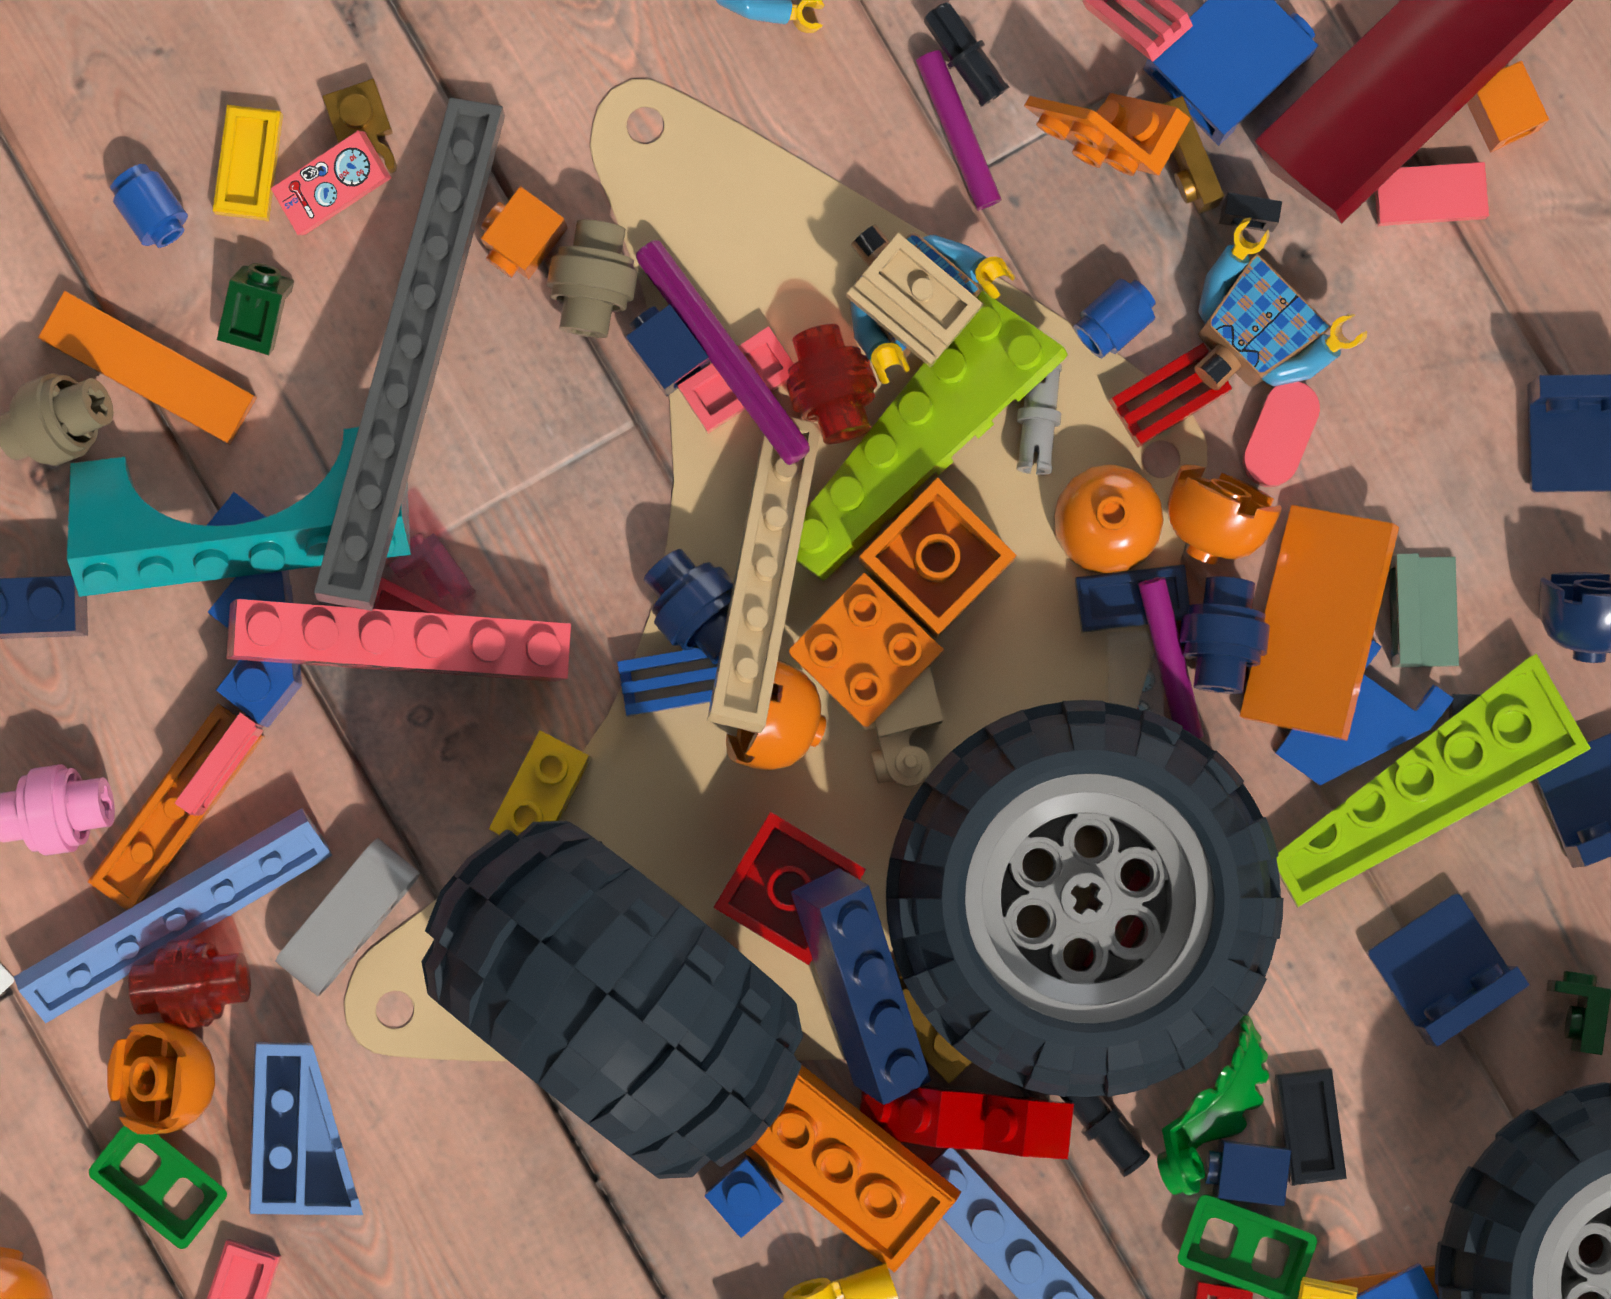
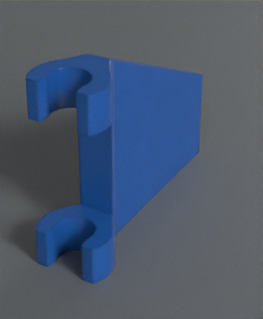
[1275,640,1454,785]

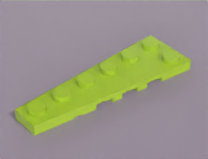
[796,291,1068,581]
[1277,653,1591,908]

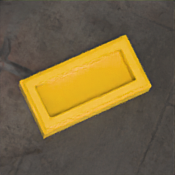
[213,105,283,221]

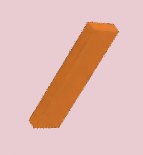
[38,290,257,445]
[88,703,265,910]

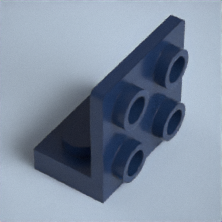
[1527,374,1611,493]
[1535,733,1611,868]
[1367,894,1530,1047]

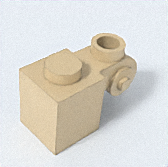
[864,667,943,787]

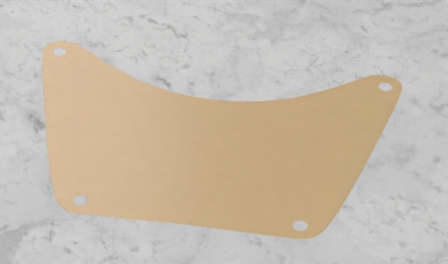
[344,79,1207,1061]

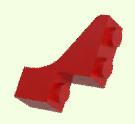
[860,1086,1074,1159]

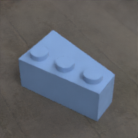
[249,1042,363,1215]

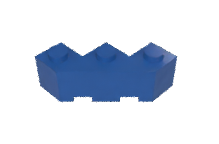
[206,492,302,727]

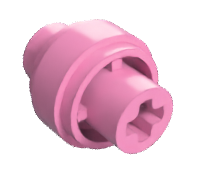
[0,764,115,856]

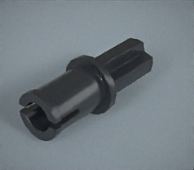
[924,2,1010,108]

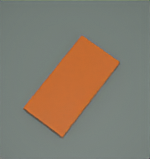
[1239,505,1399,741]
[744,1065,961,1273]

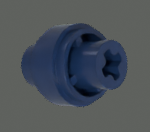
[644,549,734,664]
[1179,576,1270,694]

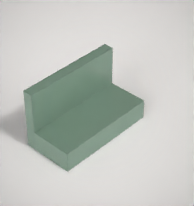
[1389,553,1459,668]

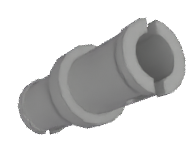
[1016,364,1062,475]

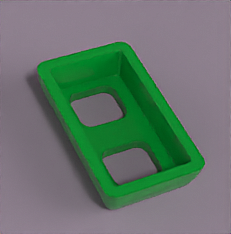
[89,1125,227,1249]
[1177,1195,1317,1299]

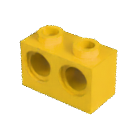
[489,730,592,836]

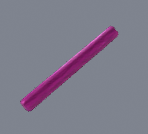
[636,240,810,465]

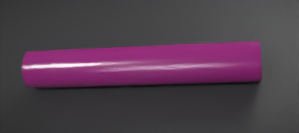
[916,50,1002,211]
[1138,577,1204,739]

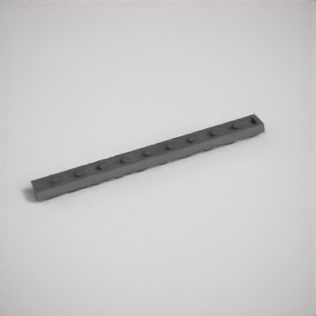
[314,97,505,611]

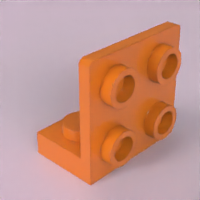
[1024,93,1191,176]
[789,572,944,727]

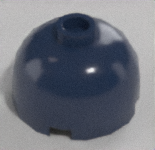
[1538,572,1611,663]

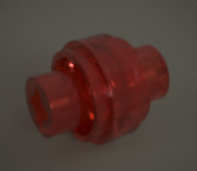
[785,324,877,444]
[128,938,251,1029]

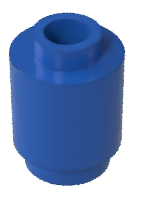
[110,164,188,248]
[1073,278,1156,359]

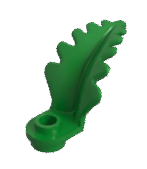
[1157,1015,1269,1196]

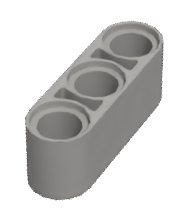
[275,838,420,997]

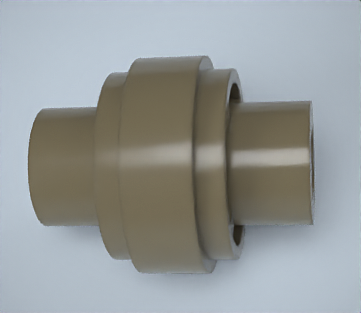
[547,219,638,338]
[0,373,113,466]

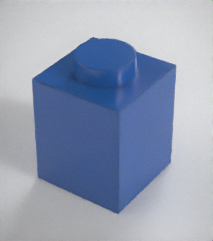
[704,1155,784,1238]

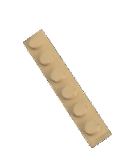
[707,417,822,733]

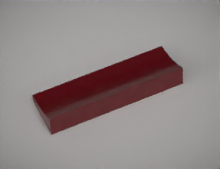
[1254,0,1573,224]

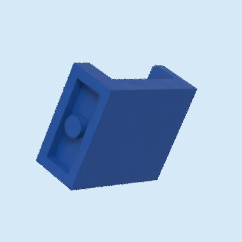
[1143,0,1318,146]

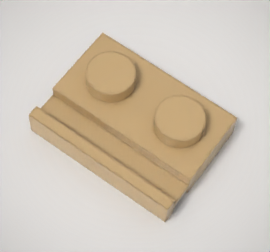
[846,233,983,368]

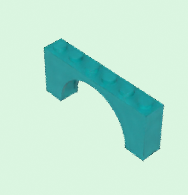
[67,427,411,597]

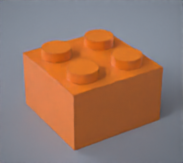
[859,477,1017,639]

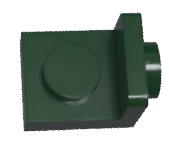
[217,263,294,355]
[1546,971,1611,1055]

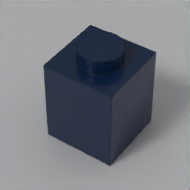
[625,304,710,397]
[1205,1139,1291,1206]

